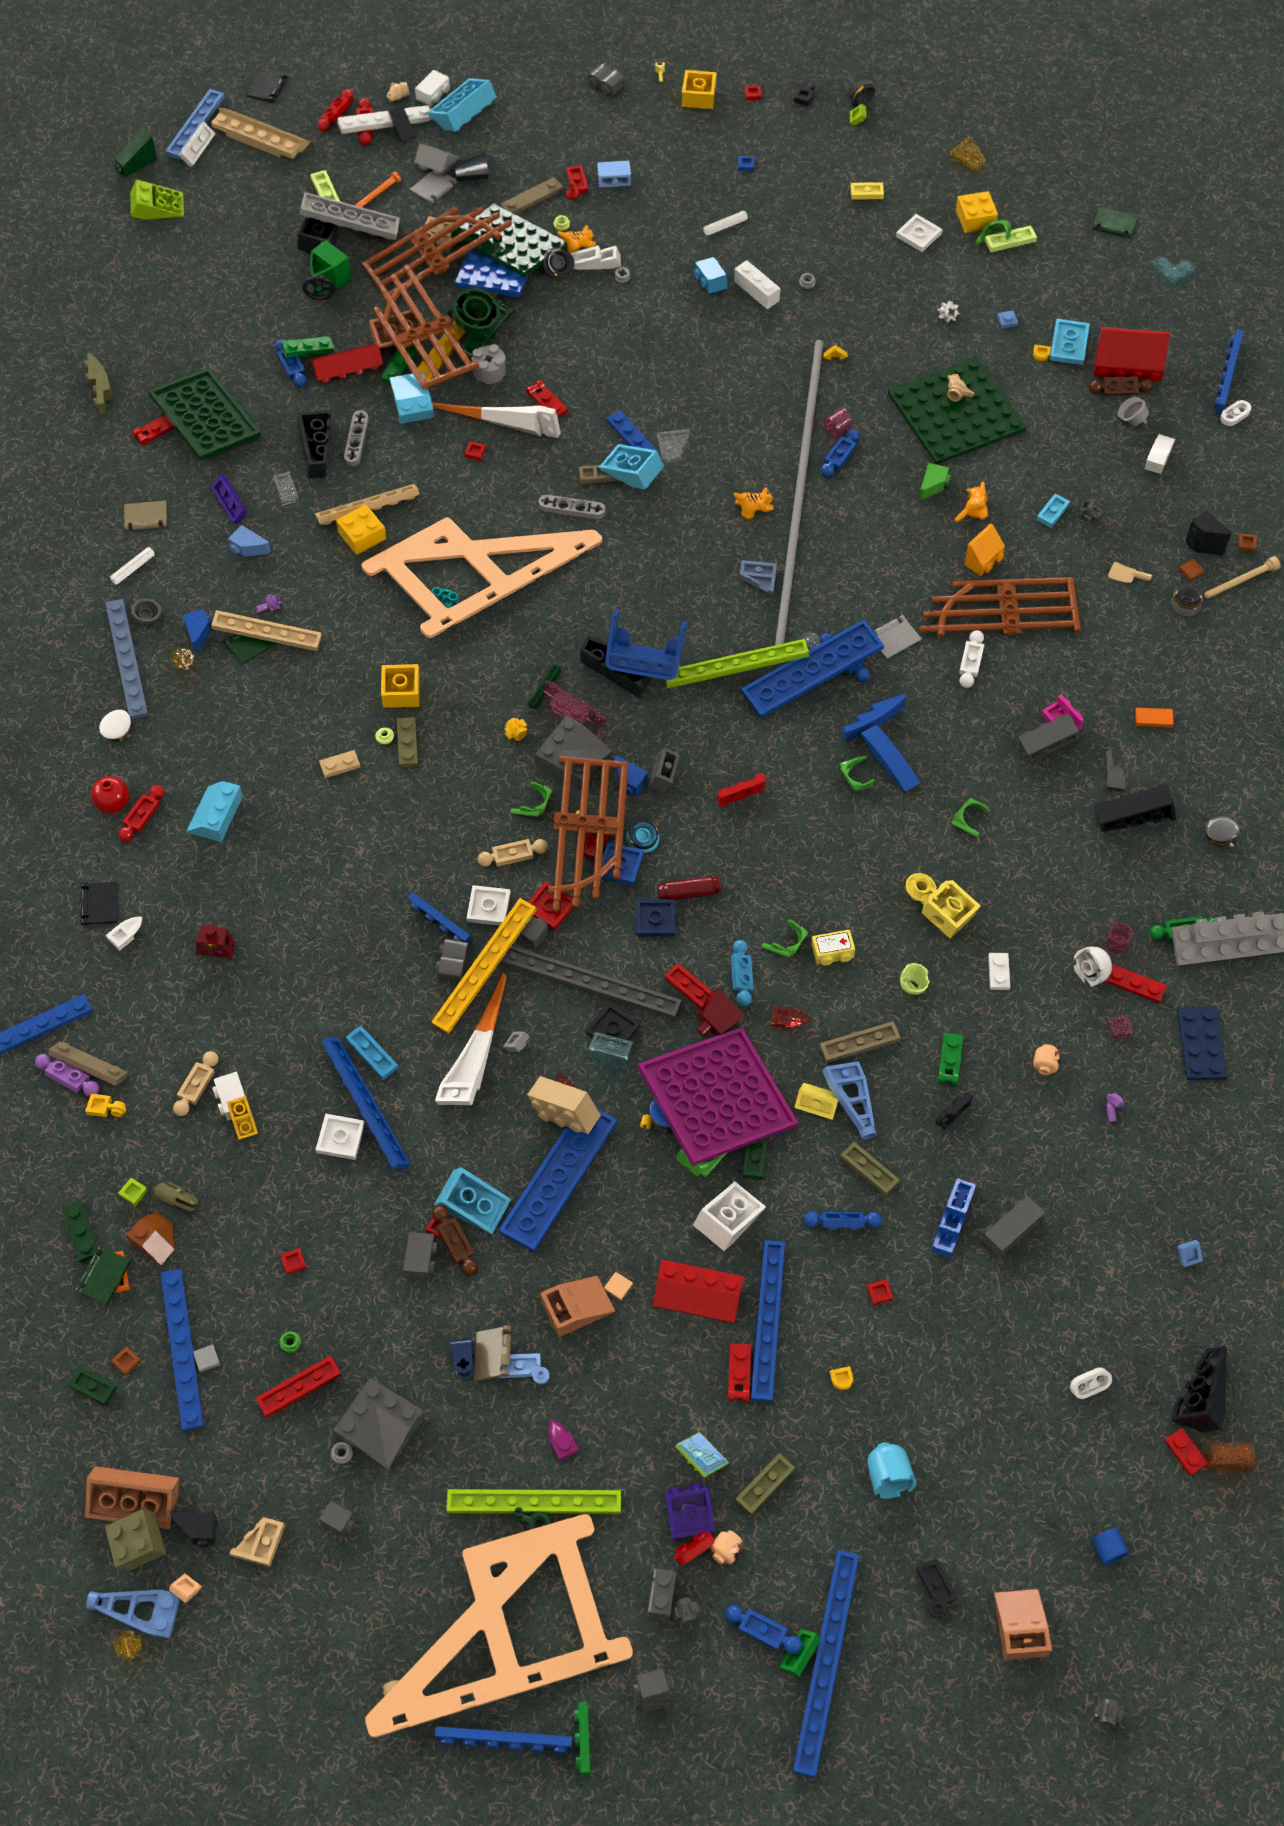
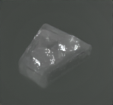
[657,429,690,463]

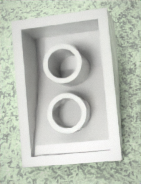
[693,1182,766,1251]

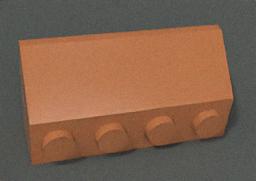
[85,1466,179,1529]

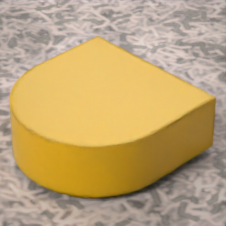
[1033,345,1051,361]
[829,1366,853,1390]

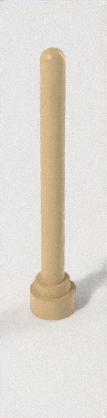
[1204,556,1281,598]

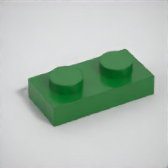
[780,1629,821,1677]

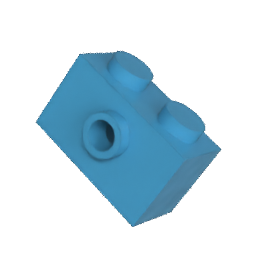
[694,257,727,294]

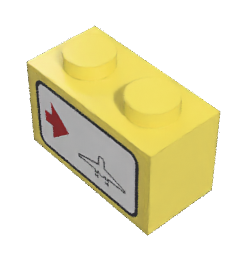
[811,930,855,966]

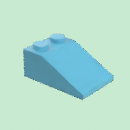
[390,372,434,424]
[599,444,664,489]
[434,1167,511,1234]

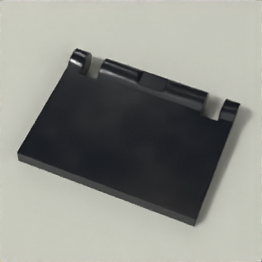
[246,70,288,103]
[81,882,118,925]

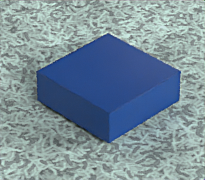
[738,156,754,171]

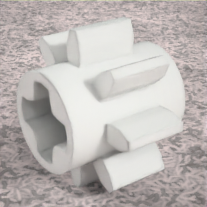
[938,301,960,323]

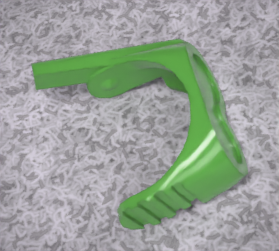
[975,220,1011,245]
[840,756,876,792]
[510,781,552,817]
[951,798,989,838]
[761,919,808,957]
[676,1148,727,1177]

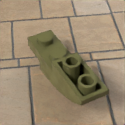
[85,353,113,414]

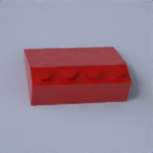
[1094,327,1170,382]

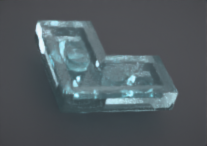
[1150,256,1197,286]

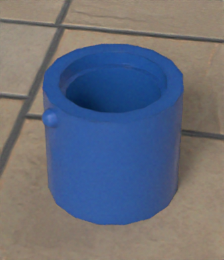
[1092,1528,1129,1565]

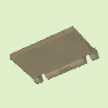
[124,501,167,531]
[474,1325,511,1381]

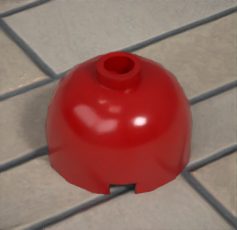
[91,776,130,813]

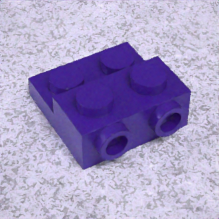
[664,1483,715,1539]

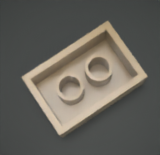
[527,1076,601,1134]

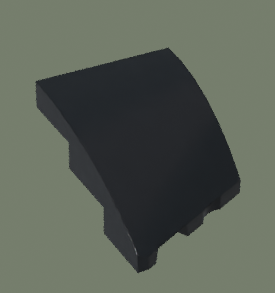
[455,152,488,181]

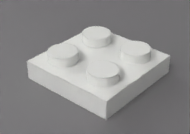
[896,214,942,252]
[467,885,511,926]
[316,1114,365,1160]

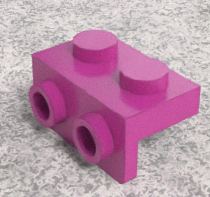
[1041,695,1083,731]

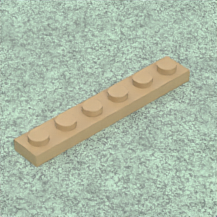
[315,484,419,525]
[211,610,322,651]

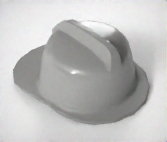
[1117,397,1149,426]

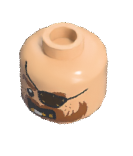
[1033,1044,1061,1075]
[710,1530,743,1565]

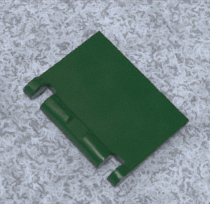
[1093,207,1138,238]
[223,634,278,664]
[75,1246,131,1305]

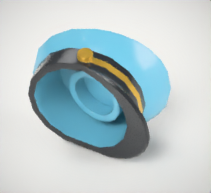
[626,817,659,853]

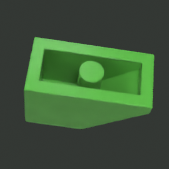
[919,463,951,500]

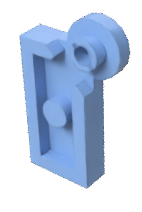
[499,1353,549,1384]

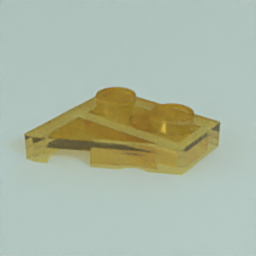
[950,136,985,172]

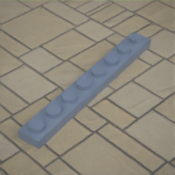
[105,599,148,720]

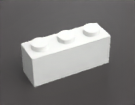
[734,261,780,309]

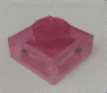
[1107,1014,1133,1039]

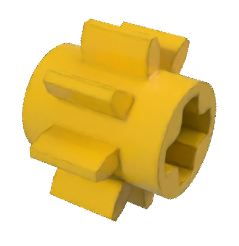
[505,718,528,741]

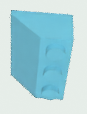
[186,781,243,842]

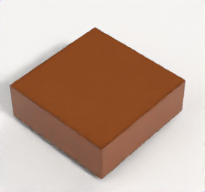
[1238,533,1257,552]
[1179,559,1205,581]
[111,1346,141,1376]

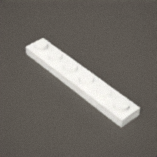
[337,105,433,134]

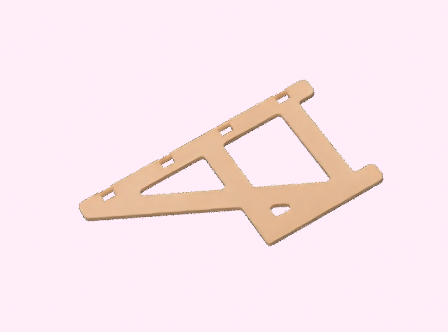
[362,518,602,638]
[365,1514,633,1738]

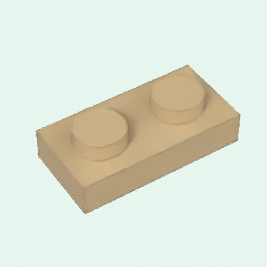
[319,750,360,778]

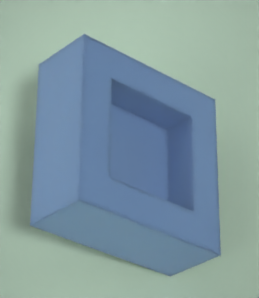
[997,310,1018,329]
[1177,1240,1203,1267]

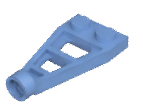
[822,1061,877,1141]
[86,1590,180,1639]

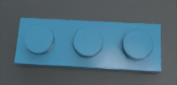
[346,1026,399,1080]

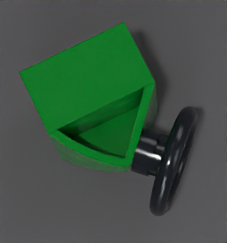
[302,240,351,300]

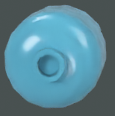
[867,1442,916,1499]

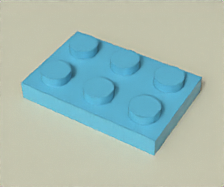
[1050,319,1090,365]

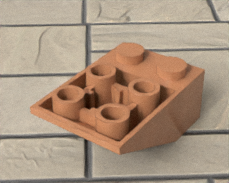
[540,1276,615,1338]
[994,1589,1052,1660]

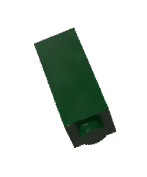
[114,128,157,177]

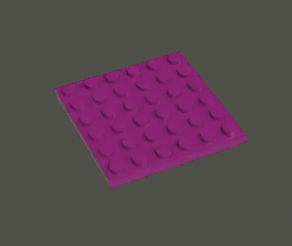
[637,1027,798,1166]

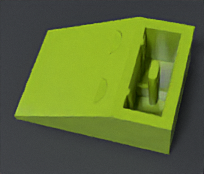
[130,179,184,220]

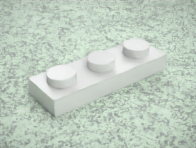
[178,122,216,166]

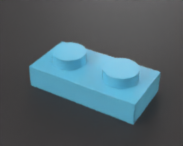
[1036,494,1070,528]

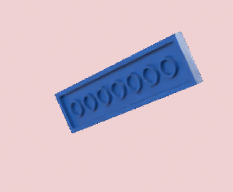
[741,620,884,718]
[499,1109,617,1252]

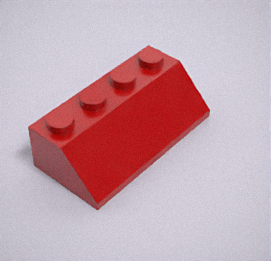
[310,344,383,383]
[653,1260,743,1323]

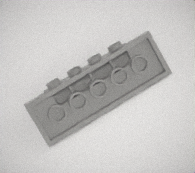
[299,192,400,240]
[1171,911,1284,966]

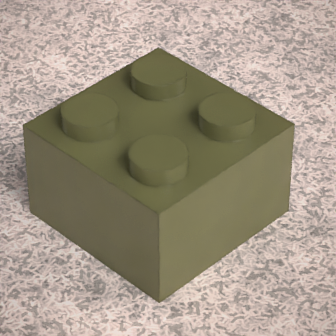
[105,1509,166,1571]

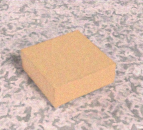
[604,1272,633,1301]
[169,1573,201,1603]

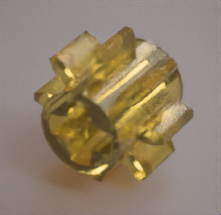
[171,647,195,670]
[114,1631,142,1659]

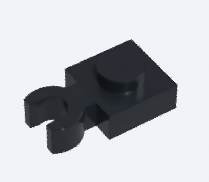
[794,80,815,106]

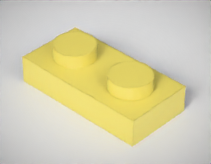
[850,183,884,199]

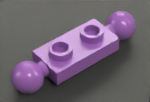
[35,1054,99,1097]

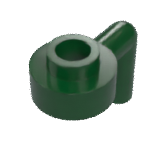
[514,1507,550,1530]

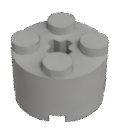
[472,344,506,384]

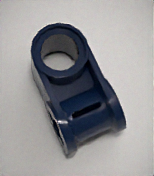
[450,1337,474,1380]

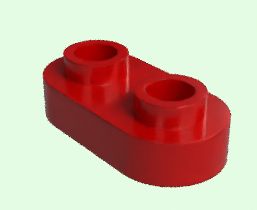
[674,1531,715,1565]

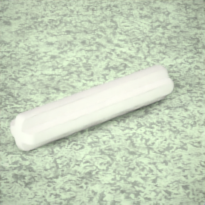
[703,211,748,236]
[110,547,155,584]

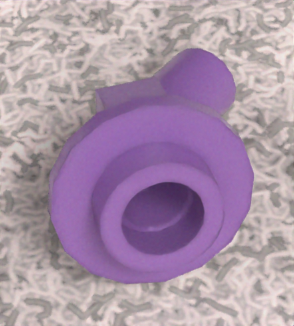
[255,594,281,613]
[1106,1093,1124,1122]

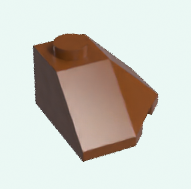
[126,1212,175,1266]

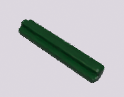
[528,664,561,709]

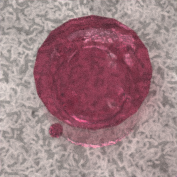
[823,408,853,438]
[1105,922,1134,954]

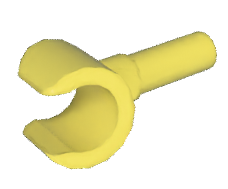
[655,62,665,82]

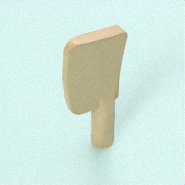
[1108,562,1152,583]

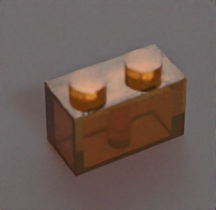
[1206,1443,1256,1472]

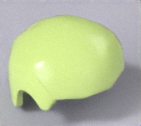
[900,963,930,995]

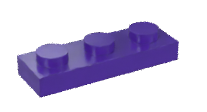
[211,475,247,524]

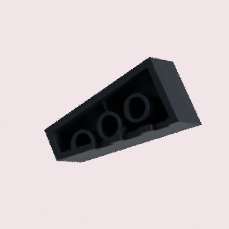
[297,410,331,479]
[580,636,651,698]
[1094,784,1176,832]

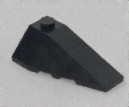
[1171,1346,1227,1432]

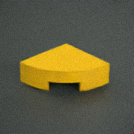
[823,345,847,360]

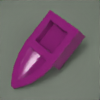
[549,1419,579,1461]

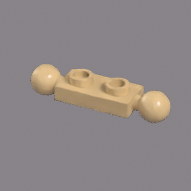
[478,839,548,867]
[173,1051,219,1116]

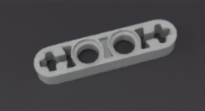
[344,410,369,466]
[539,495,605,519]

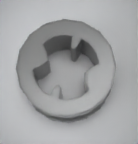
[615,267,630,283]

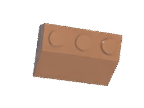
[369,310,421,349]

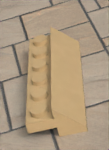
[211,108,310,159]

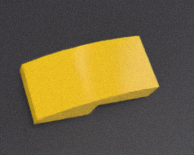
[227,1096,258,1140]

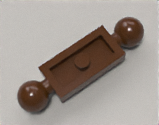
[1089,376,1153,395]
[432,1205,478,1276]

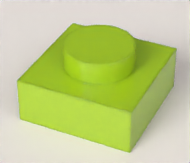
[850,104,866,125]
[118,1178,148,1206]

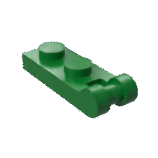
[937,1032,964,1086]

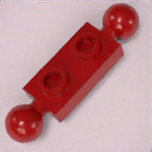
[318,89,354,132]
[357,99,373,145]
[118,785,165,842]

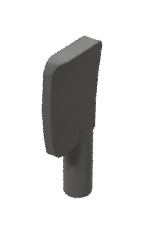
[1105,751,1126,790]

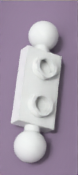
[959,630,984,688]

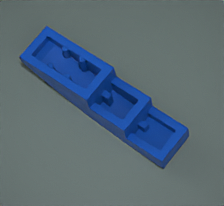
[842,694,906,742]
[861,725,920,793]
[931,1178,976,1258]

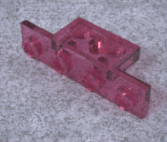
[543,679,607,728]

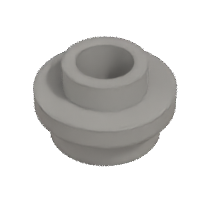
[799,273,816,289]
[331,1442,353,1464]

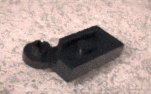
[935,1092,973,1130]
[916,1558,958,1619]

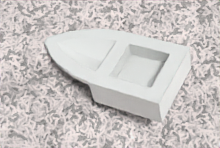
[106,917,142,951]

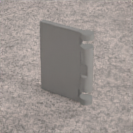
[410,170,458,204]
[874,615,922,659]

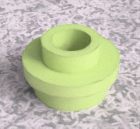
[554,215,570,231]
[376,728,394,744]

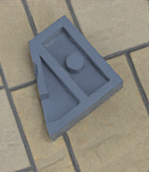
[740,560,777,595]

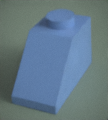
[228,525,271,557]

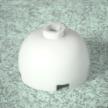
[1074,946,1112,987]

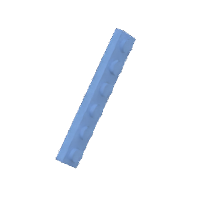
[165,89,224,160]

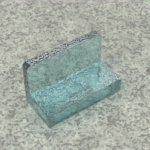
[588,1032,633,1071]

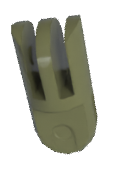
[154,1181,198,1211]

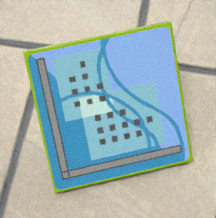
[675,1432,729,1477]

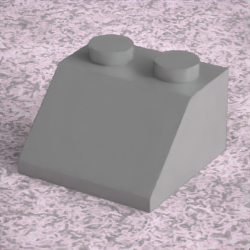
[414,144,460,175]

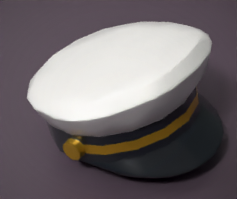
[99,710,134,742]

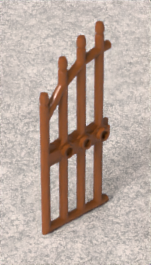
[361,207,512,296]
[374,265,479,390]
[919,577,1081,638]
[548,756,629,912]

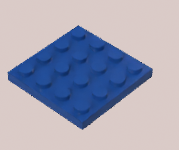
[455,250,528,298]

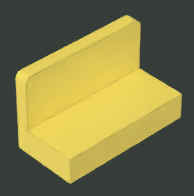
[794,1083,839,1120]

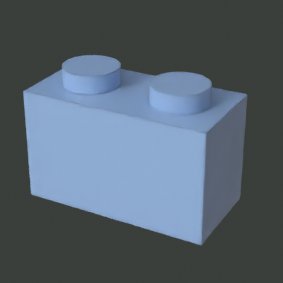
[597,161,631,187]

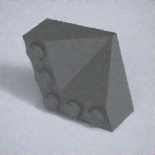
[535,715,613,790]
[333,1378,425,1470]

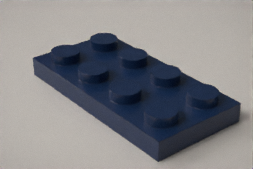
[1177,1007,1227,1080]

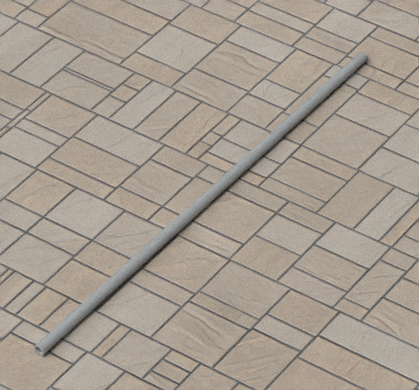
[775,340,824,645]

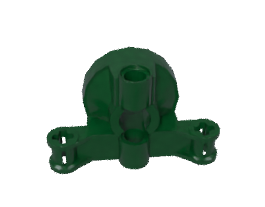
[447,288,514,363]

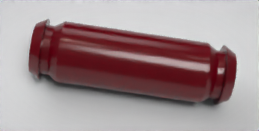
[658,876,721,900]

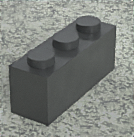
[1018,714,1080,762]
[982,1195,1045,1258]
[633,1668,669,1713]

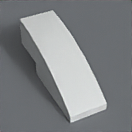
[570,246,621,270]
[1145,434,1175,474]

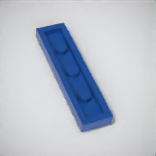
[606,410,660,456]
[408,892,474,945]

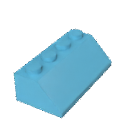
[427,78,497,132]

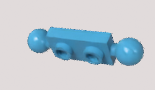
[731,940,754,1007]

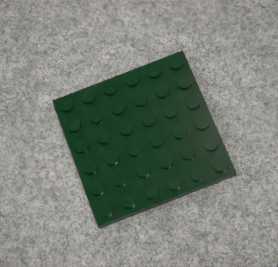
[888,357,1027,465]

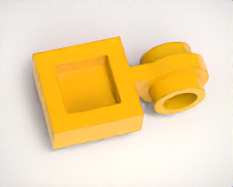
[85,1094,127,1117]

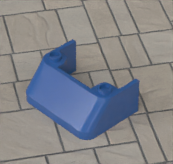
[605,609,688,680]

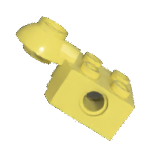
[906,873,980,938]

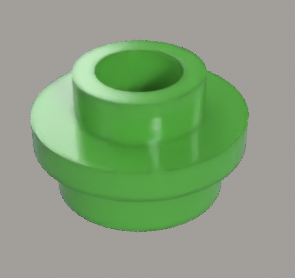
[280,1332,301,1353]

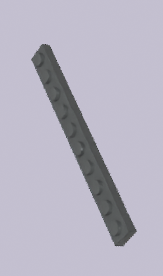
[500,946,682,1020]

